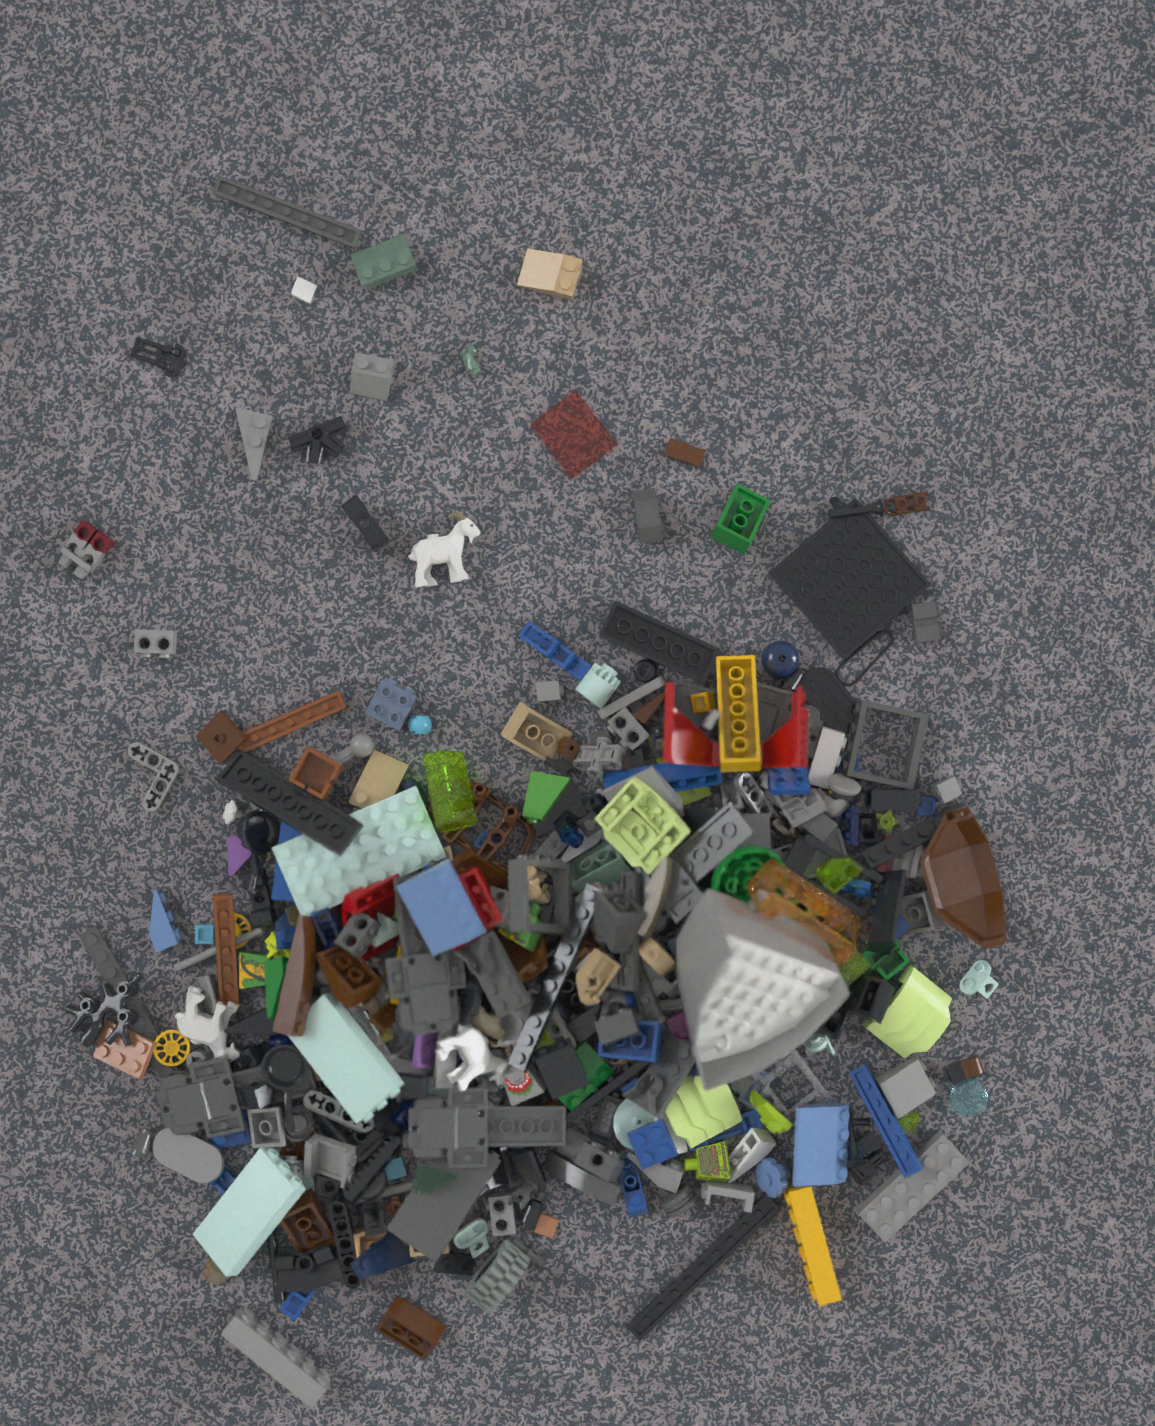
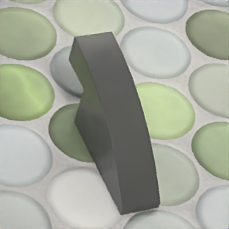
[542,1150,621,1206]

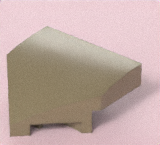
[471,1006,507,1041]

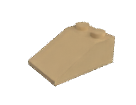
[517,249,582,301]
[501,702,573,761]
[349,750,409,809]

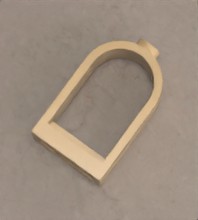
[639,935,676,977]

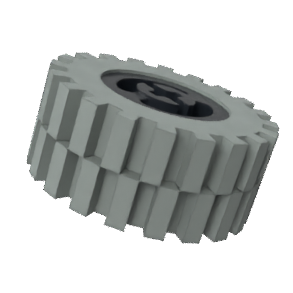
[464,1239,530,1314]

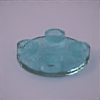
[949,1078,988,1117]

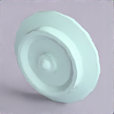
[613,1098,654,1150]

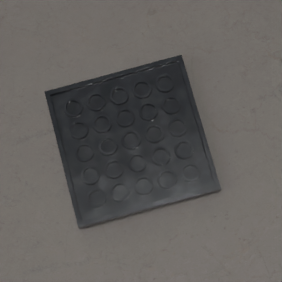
[768,498,930,660]

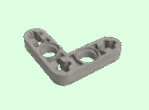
[128,742,180,812]

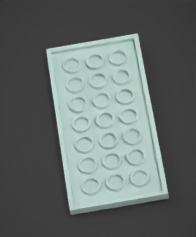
[272,786,446,916]

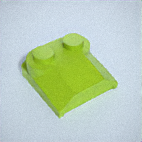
[749,1089,793,1134]

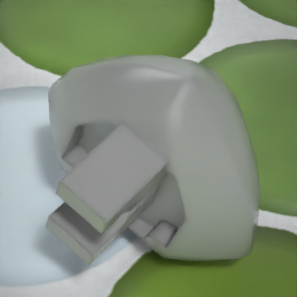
[477,1077,504,1106]

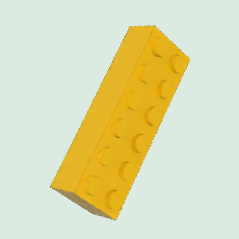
[716,655,761,772]
[783,1182,842,1306]

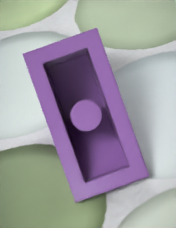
[227,836,251,876]

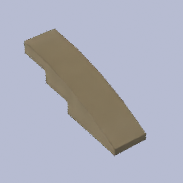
[638,857,673,937]

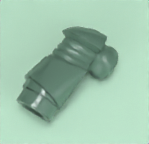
[459,345,482,378]

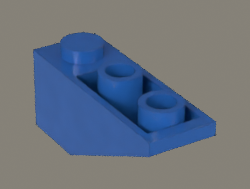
[619,1153,649,1218]

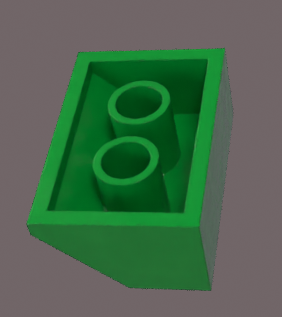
[559,1040,614,1111]

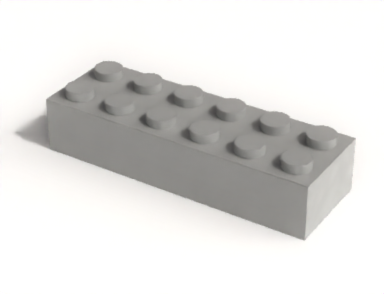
[856,1130,969,1242]
[221,1306,331,1409]

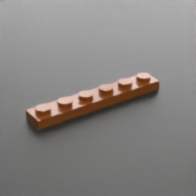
[238,690,347,753]
[213,893,240,1006]

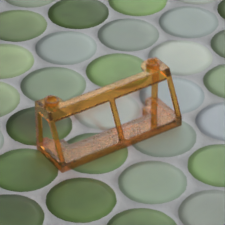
[746,858,856,966]

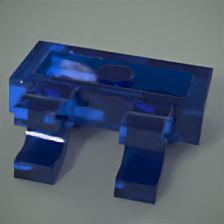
[841,806,859,845]

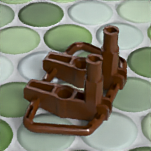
[426,778,536,875]

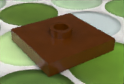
[196,710,247,765]

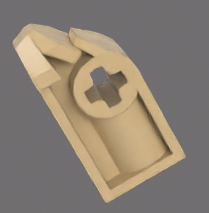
[576,948,621,1005]

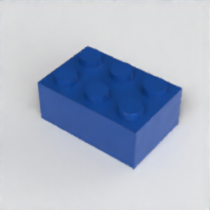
[598,1020,663,1063]

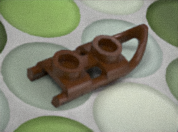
[883,491,930,515]

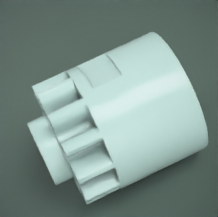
[575,663,621,709]

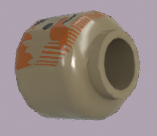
[203,1257,228,1284]

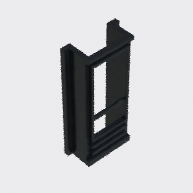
[783,833,884,917]

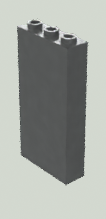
[387,1149,501,1262]

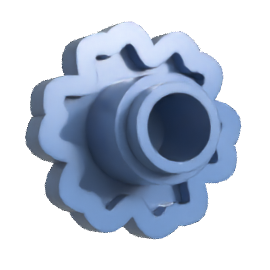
[755,1157,791,1198]

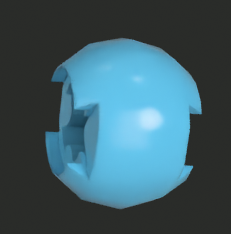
[408,715,432,734]

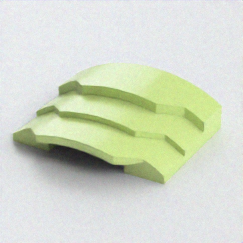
[595,776,690,875]
[862,964,952,1058]
[665,1076,742,1149]

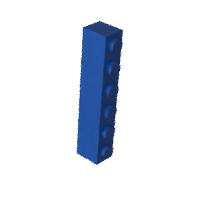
[603,763,722,803]

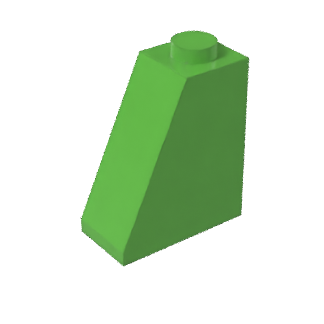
[522,771,571,824]

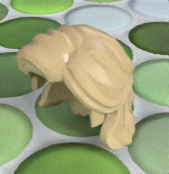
[528,867,550,905]

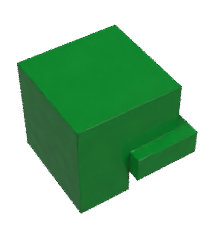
[859,938,910,981]

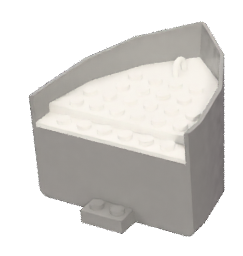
[676,889,850,1090]

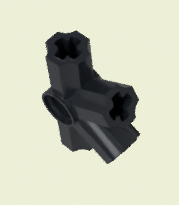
[288,416,347,464]

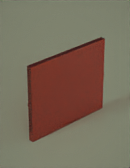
[530,390,617,479]

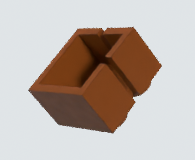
[289,746,344,799]

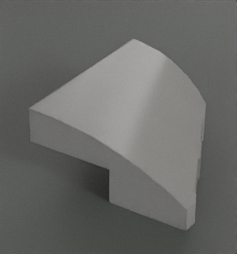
[774,788,827,828]

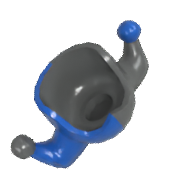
[587,988,639,1016]

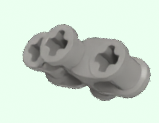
[573,737,627,779]

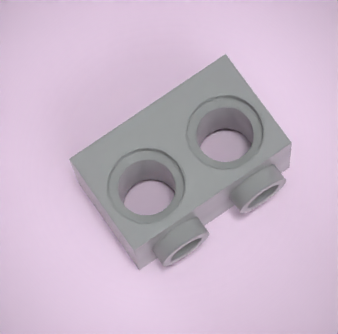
[134,629,177,658]
[607,707,650,751]
[485,1191,516,1237]

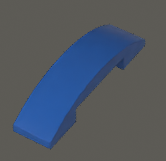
[687,1109,763,1152]

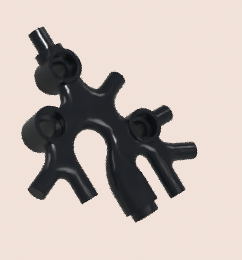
[65,972,144,1047]

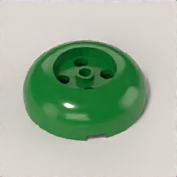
[711,845,787,903]

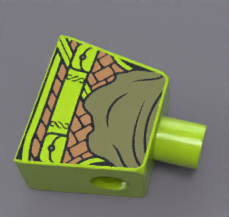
[684,1141,731,1182]

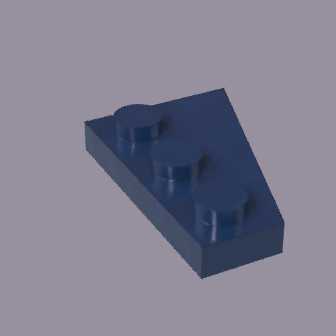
[350,1231,414,1280]

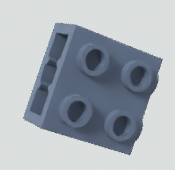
[365,678,418,731]

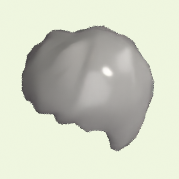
[817,787,849,818]

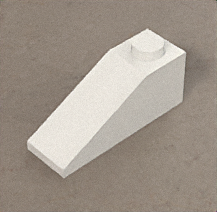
[728,1128,777,1183]

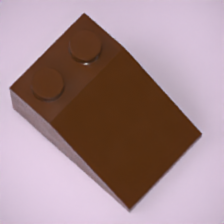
[316,945,383,1009]
[279,1188,336,1259]

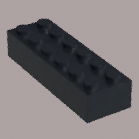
[599,601,720,685]

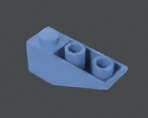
[149,889,182,952]

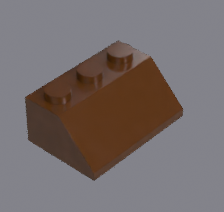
[375,1295,446,1360]

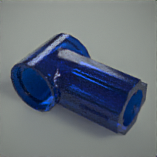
[390,1101,412,1131]

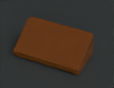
[664,438,706,469]

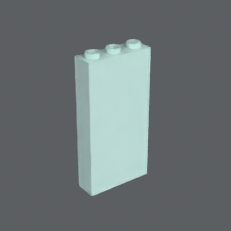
[289,992,405,1124]
[193,1148,306,1277]

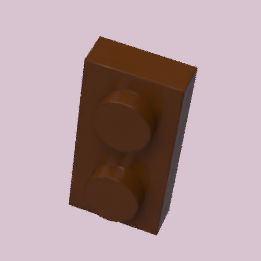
[368,999,398,1034]

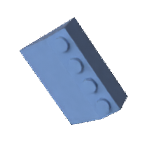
[396,859,486,955]
[793,1101,850,1186]

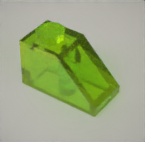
[815,858,863,895]

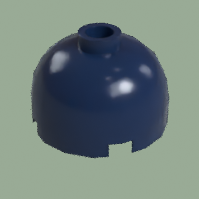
[761,641,799,678]

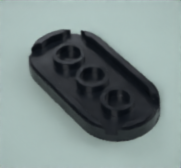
[800,667,857,734]

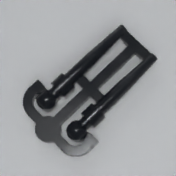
[130,337,186,377]

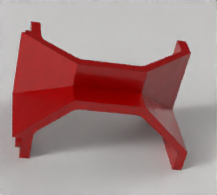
[663,683,809,768]

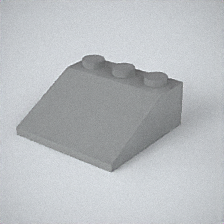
[602,766,684,817]

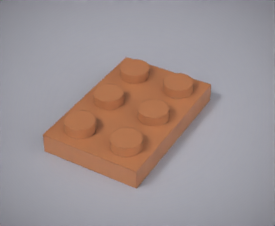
[93,1021,157,1079]

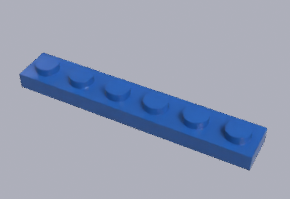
[849,1064,923,1178]

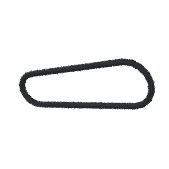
[836,630,893,686]

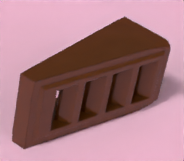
[632,692,665,725]

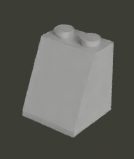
[875,1057,936,1119]

